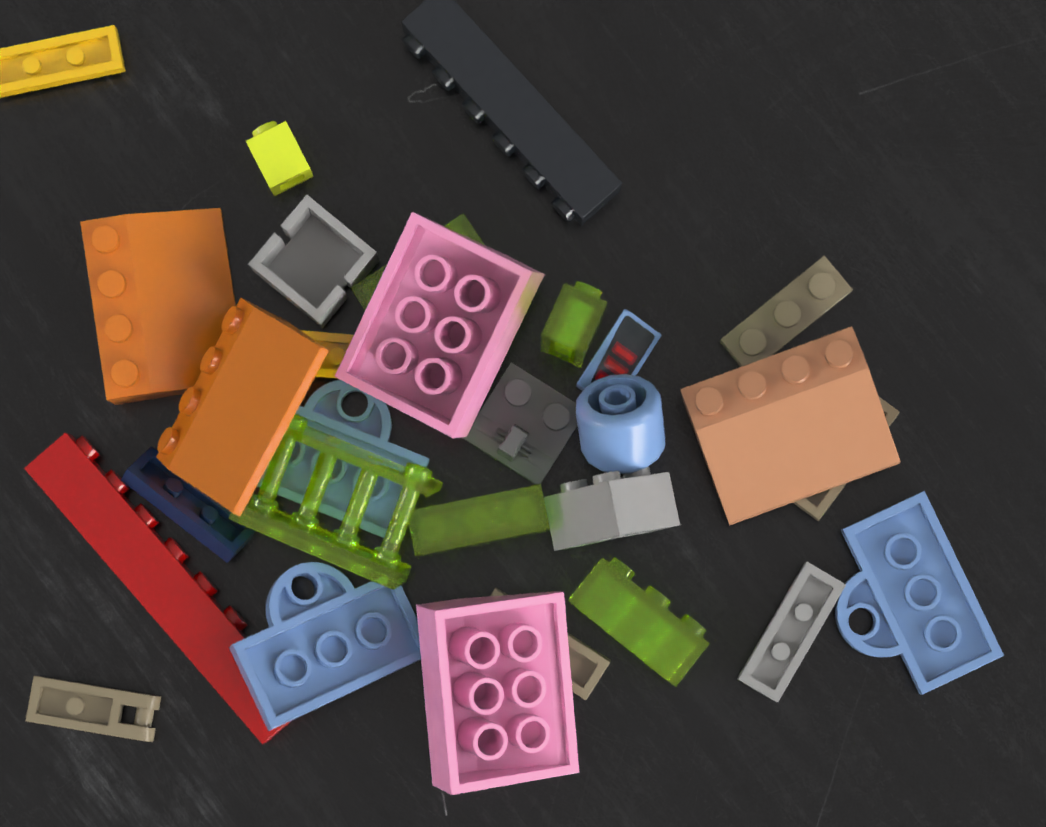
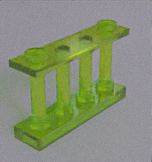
[229,413,443,590]

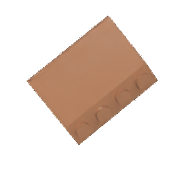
[680,327,901,526]

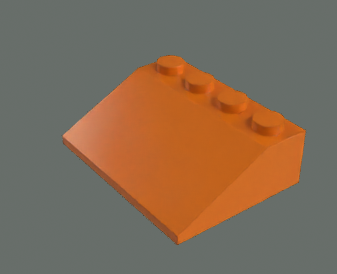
[80,208,236,405]
[156,298,329,516]

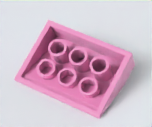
[334,212,545,438]
[416,591,579,795]

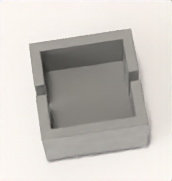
[248,195,380,328]

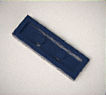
[121,446,257,563]

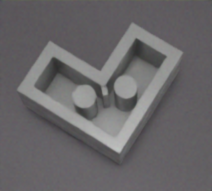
[543,467,680,551]

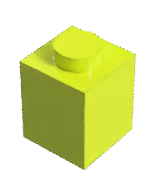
[246,121,314,196]

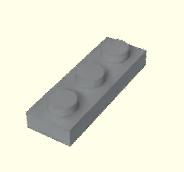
[737,562,846,703]

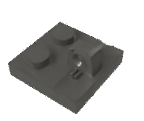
[463,362,578,487]

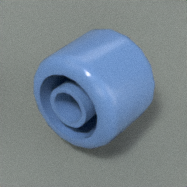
[576,374,665,474]

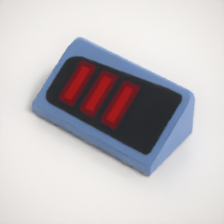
[576,309,662,391]

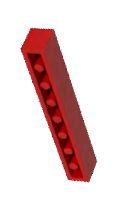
[24,432,291,744]

